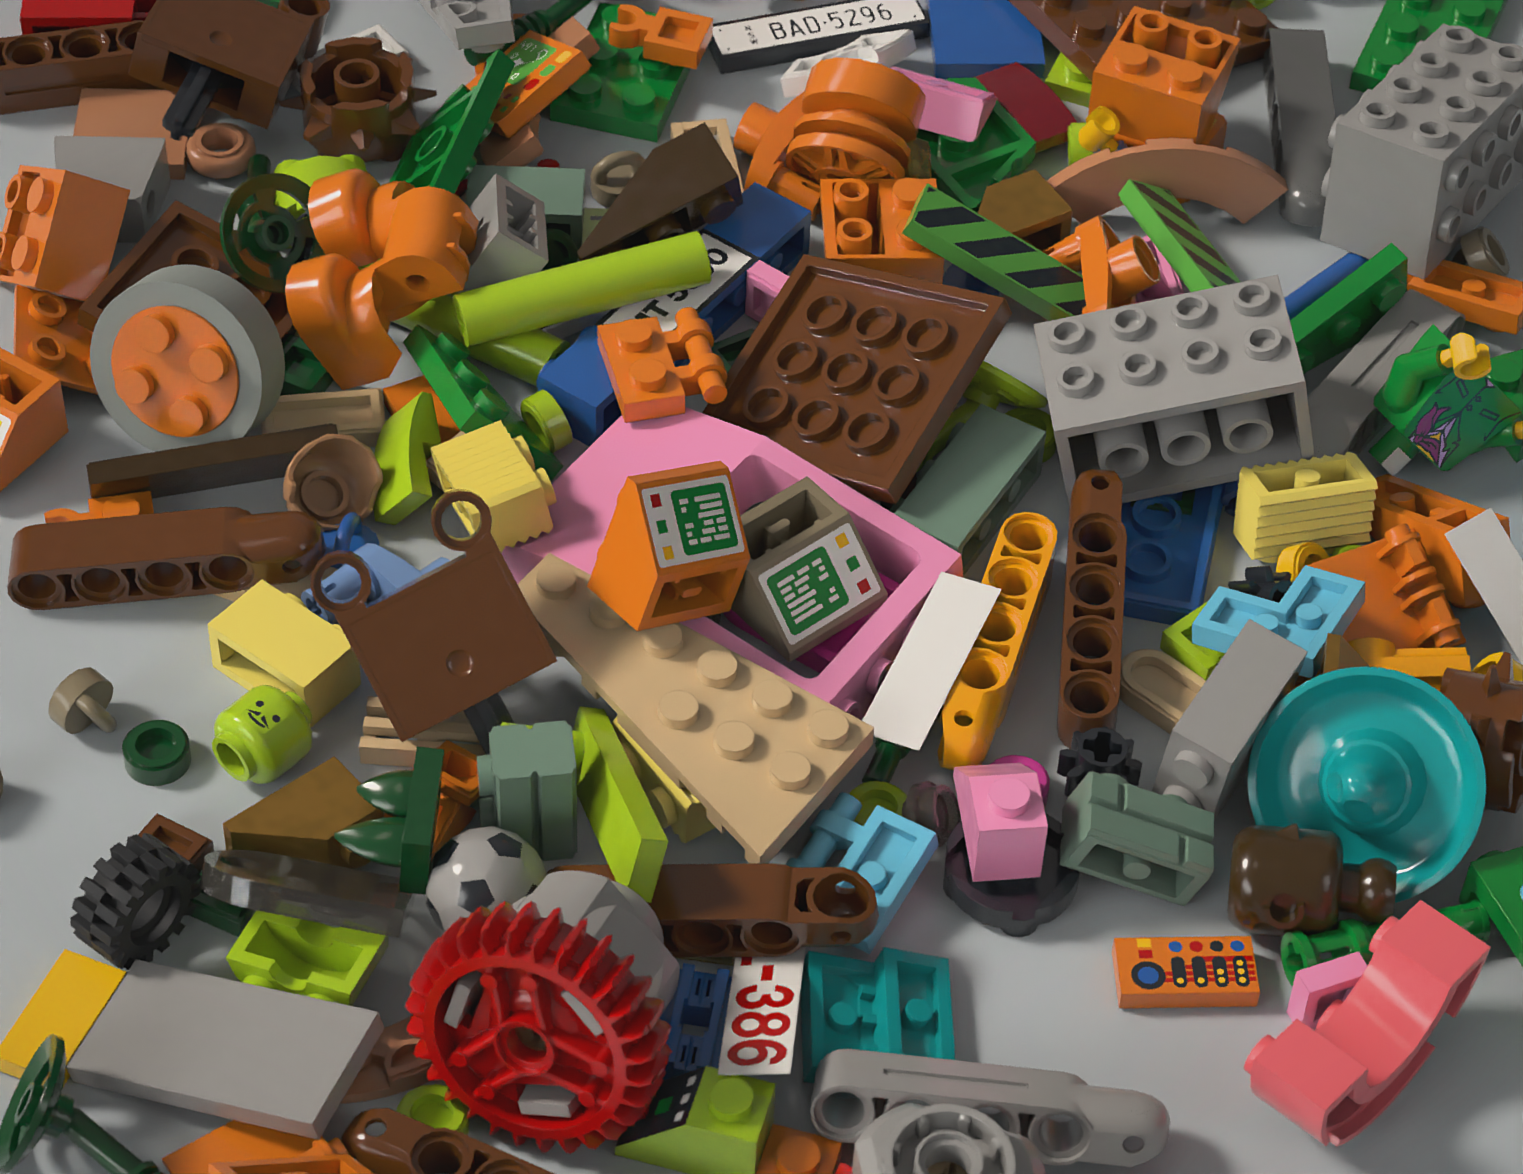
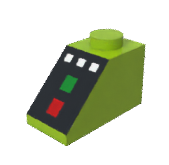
[615,1066,776,1174]

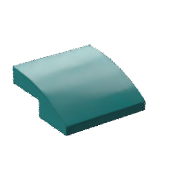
[800,947,956,1084]

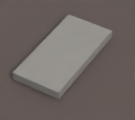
[66,959,384,1140]

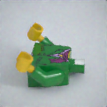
[1368,324,1523,476]

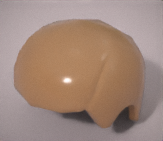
[283,434,383,531]

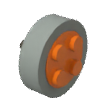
[90,265,285,452]

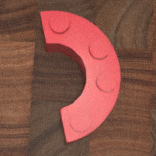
[1244,900,1491,1147]

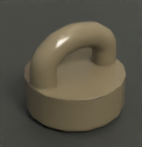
[590,150,644,208]
[1451,226,1509,277]
[48,667,117,734]

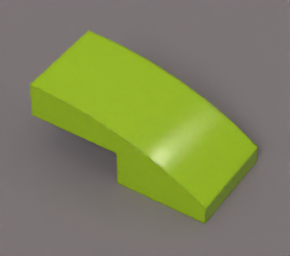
[373,392,441,525]

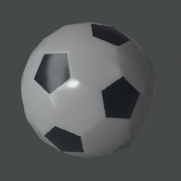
[425,826,547,933]

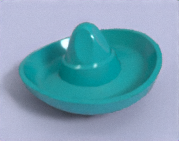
[1247,667,1486,903]

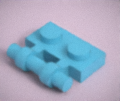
[785,792,939,954]

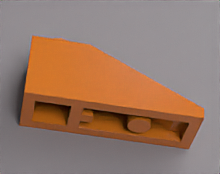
[1369,474,1510,608]

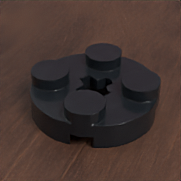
[943,813,1080,937]

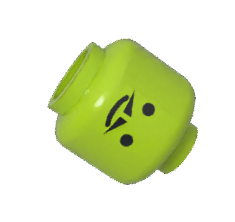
[212,685,313,784]

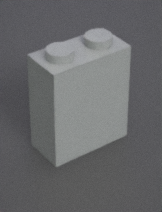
[1152,619,1308,821]

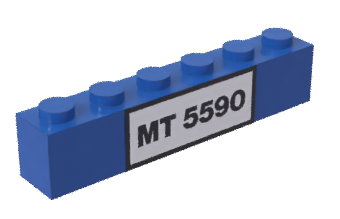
[536,182,811,447]

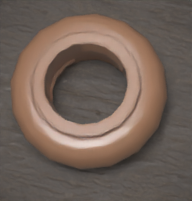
[186,122,256,179]

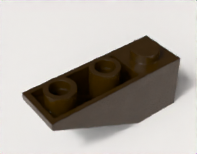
[577,122,744,261]

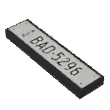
[708,0,930,74]

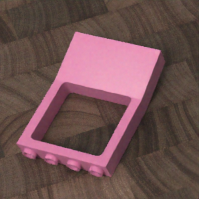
[501,407,964,720]

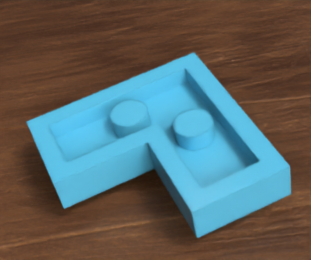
[1192,565,1365,679]

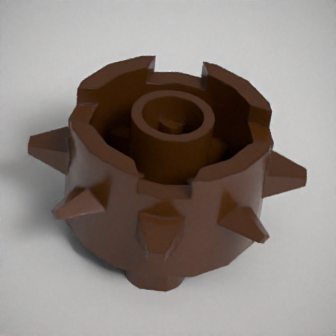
[280,37,437,162]
[1440,652,1523,814]

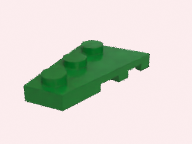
[1290,243,1408,374]

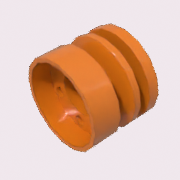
[786,57,926,185]

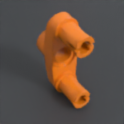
[733,91,821,221]
[1040,215,1161,314]

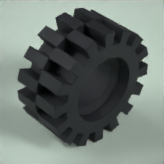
[70,833,201,970]

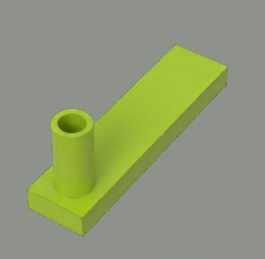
[500,706,669,902]

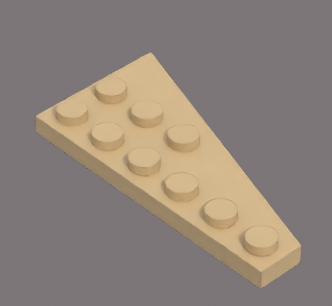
[518,553,874,863]

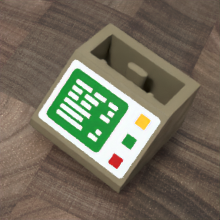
[731,476,888,663]

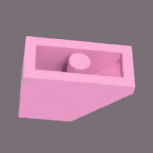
[953,763,1048,882]

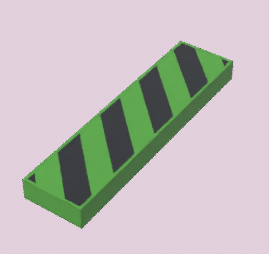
[1118,179,1241,292]
[902,183,1086,321]

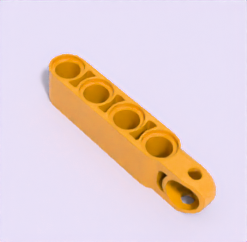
[937,512,1057,771]

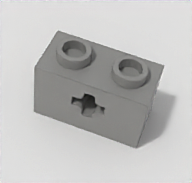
[463,173,548,291]

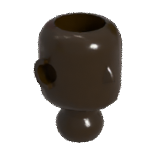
[1227,823,1397,937]

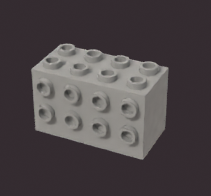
[1320,24,1523,279]
[1033,275,1315,509]

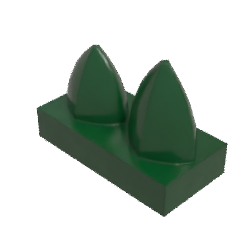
[334,746,444,895]

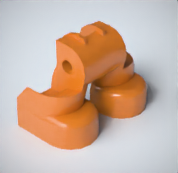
[285,168,479,390]

